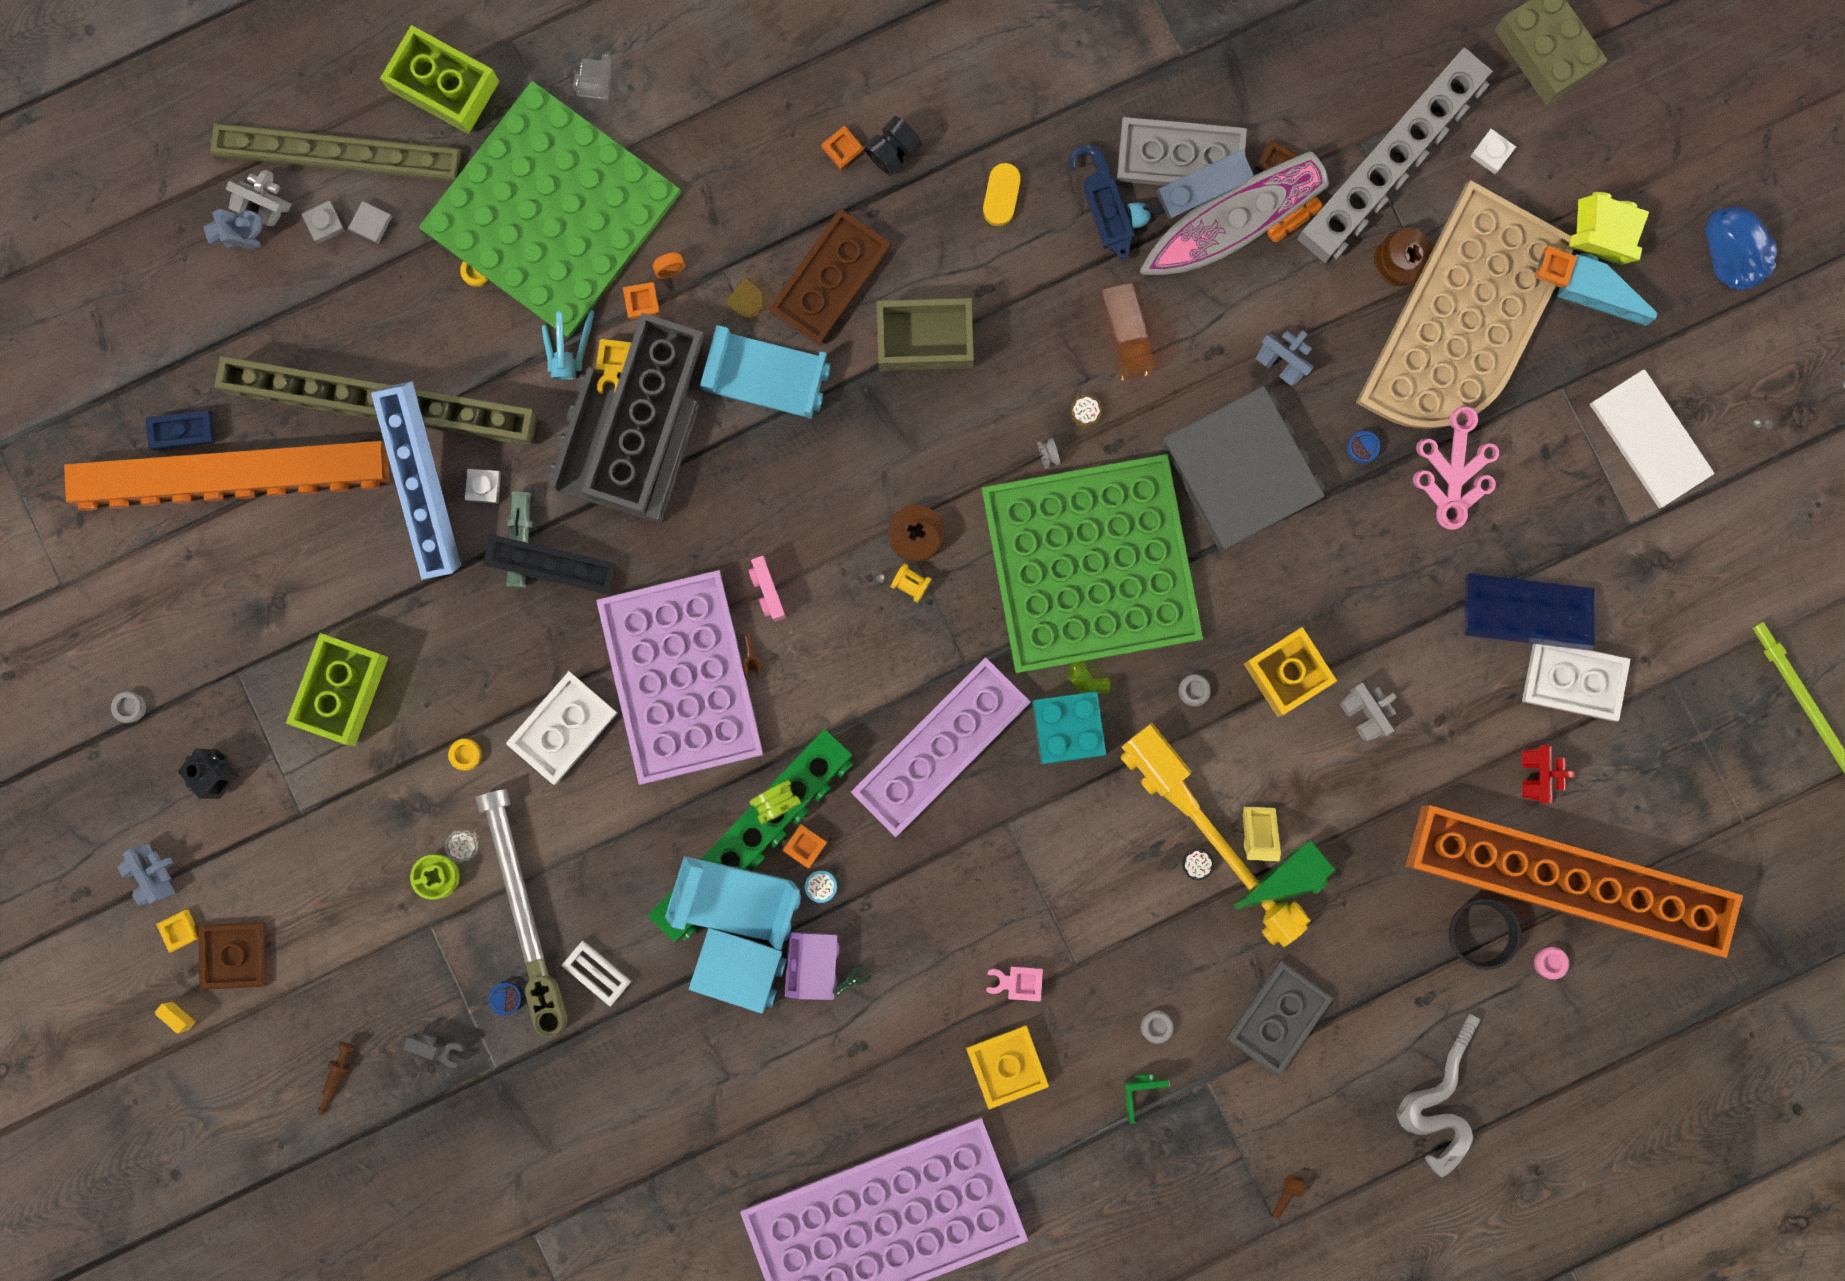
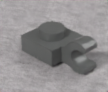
[402,1032,465,1068]

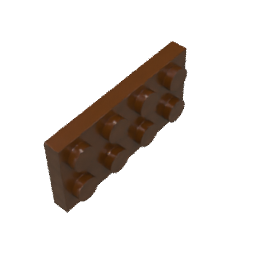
[768,209,891,347]

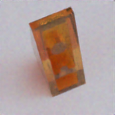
[1101,283,1155,380]

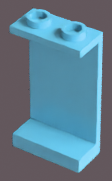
[700,325,831,419]
[665,856,801,951]

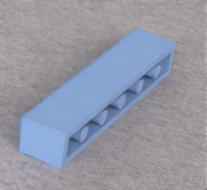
[371,381,461,580]

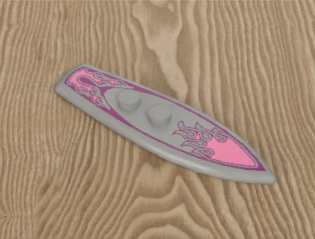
[1140,151,1329,275]

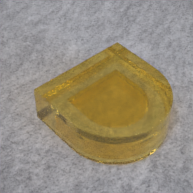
[725,278,763,317]

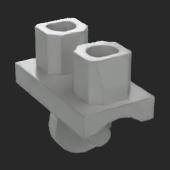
[226,170,292,226]
[1339,682,1397,742]

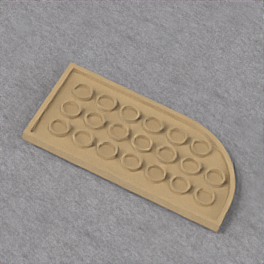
[1356,181,1574,429]

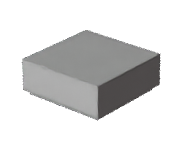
[348,201,392,244]

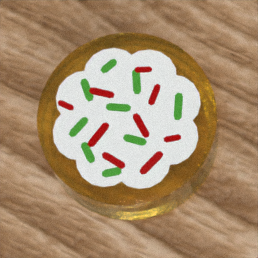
[1070,395,1102,427]

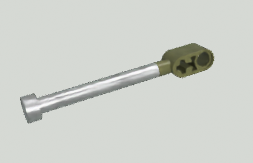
[475,789,567,1037]

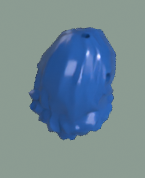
[1704,206,1777,291]

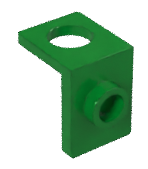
[1123,1073,1170,1124]

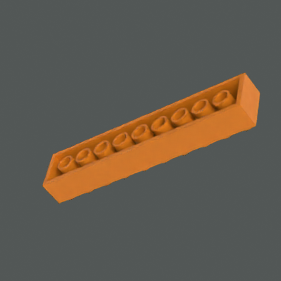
[1405,805,1743,958]

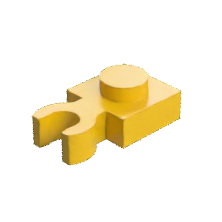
[596,339,631,394]

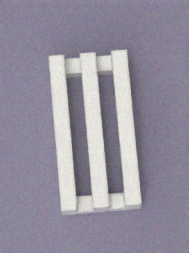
[561,940,632,1007]

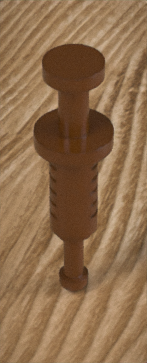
[318,1042,355,1115]

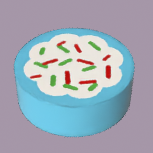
[805,871,837,903]

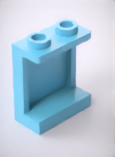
[688,928,787,1014]

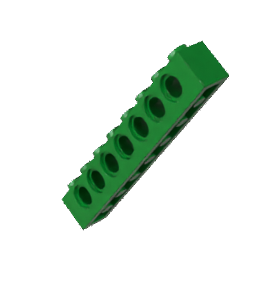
[647,729,853,943]

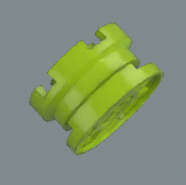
[749,780,801,825]
[410,854,460,900]

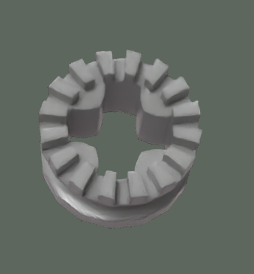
[1037,438,1060,469]

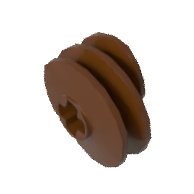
[1374,227,1432,286]
[888,504,945,562]

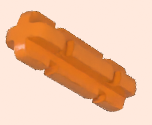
[1267,197,1323,242]

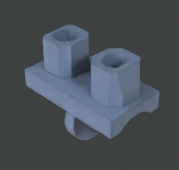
[203,209,262,250]
[1256,330,1314,386]
[117,844,176,906]

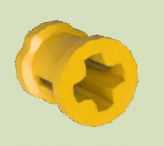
[890,563,932,603]

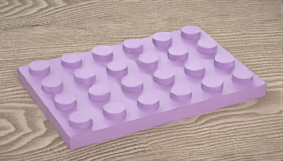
[596,570,764,785]

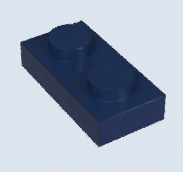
[146,410,215,451]

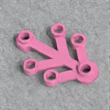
[1413,406,1499,530]

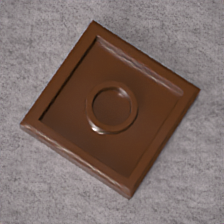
[198,922,267,990]

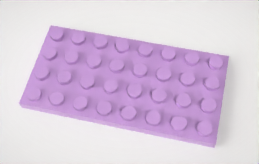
[740,1117,1028,1281]

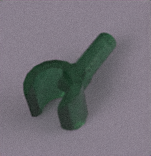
[833,964,871,996]

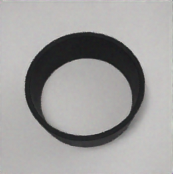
[1449,899,1521,970]

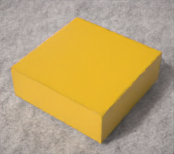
[156,910,199,953]
[155,1001,196,1033]

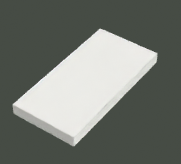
[1589,369,1715,509]

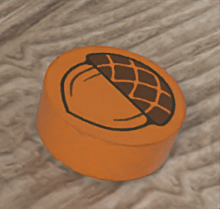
[652,252,685,279]

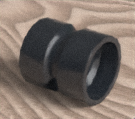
[863,116,922,176]

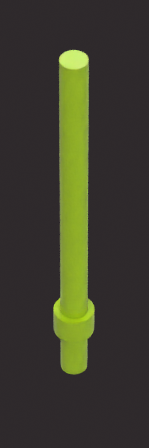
[1752,621,1845,774]

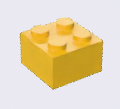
[1243,627,1337,717]

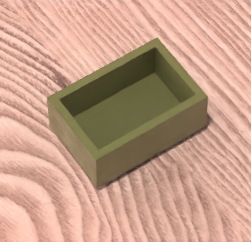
[1494,0,1608,105]
[876,298,974,371]

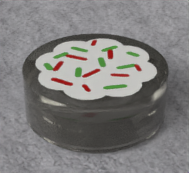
[1181,848,1214,881]

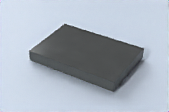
[1225,960,1334,1077]

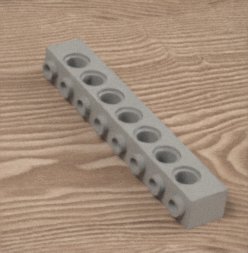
[1297,47,1493,263]

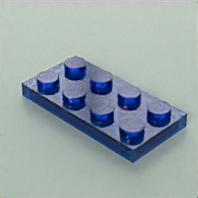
[1464,573,1595,651]

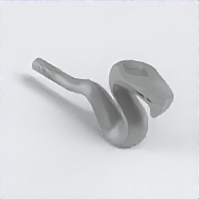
[1396,1014,1480,1177]

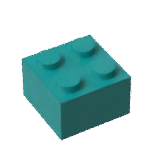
[1032,692,1106,765]

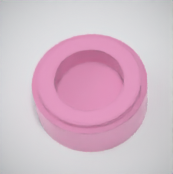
[1534,947,1569,979]

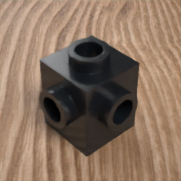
[178,748,239,799]

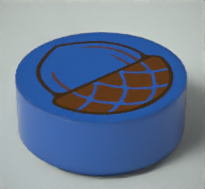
[1347,431,1380,464]
[489,982,522,1015]

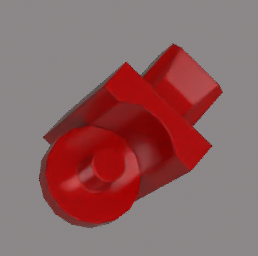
[1522,745,1575,803]

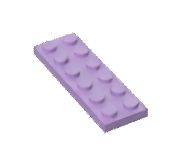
[851,657,1030,837]

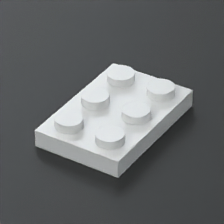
[1522,639,1630,722]
[506,671,618,785]

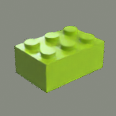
[380,25,500,134]
[286,633,389,746]

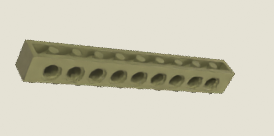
[214,356,539,447]

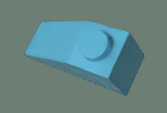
[1557,253,1657,326]

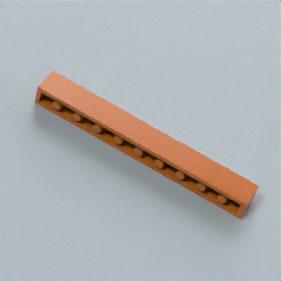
[64,441,390,511]

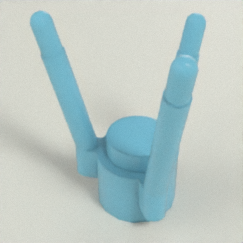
[542,310,595,380]

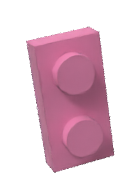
[748,556,786,622]

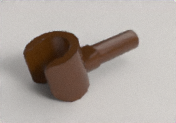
[742,633,762,679]
[1272,1176,1305,1219]

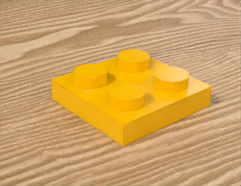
[966,1025,1049,1109]

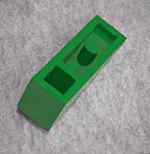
[1233,840,1335,910]

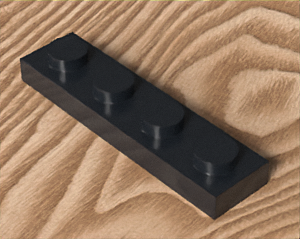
[483,534,615,595]

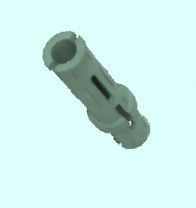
[506,491,532,588]

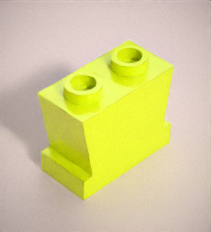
[1569,192,1649,265]

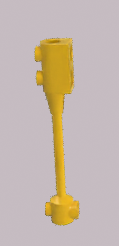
[1120,722,1311,947]

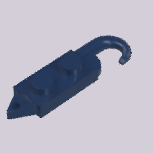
[1069,144,1134,262]

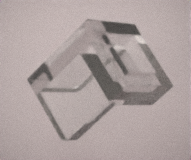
[573,54,613,100]

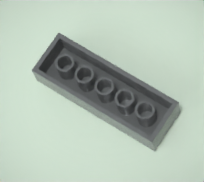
[581,313,705,517]

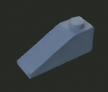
[1156,150,1254,219]

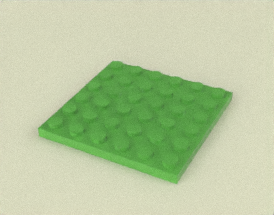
[419,81,682,339]
[981,454,1203,674]

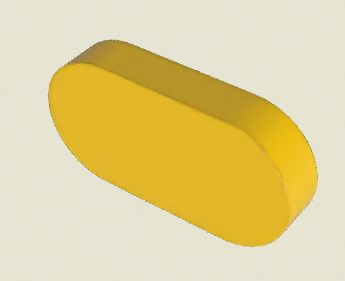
[983,163,1020,226]

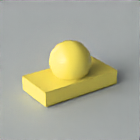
[1243,807,1281,861]

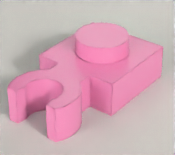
[986,966,1043,1002]

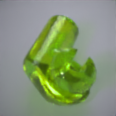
[1068,662,1110,694]

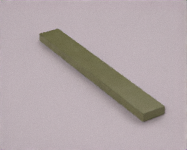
[210,123,462,182]

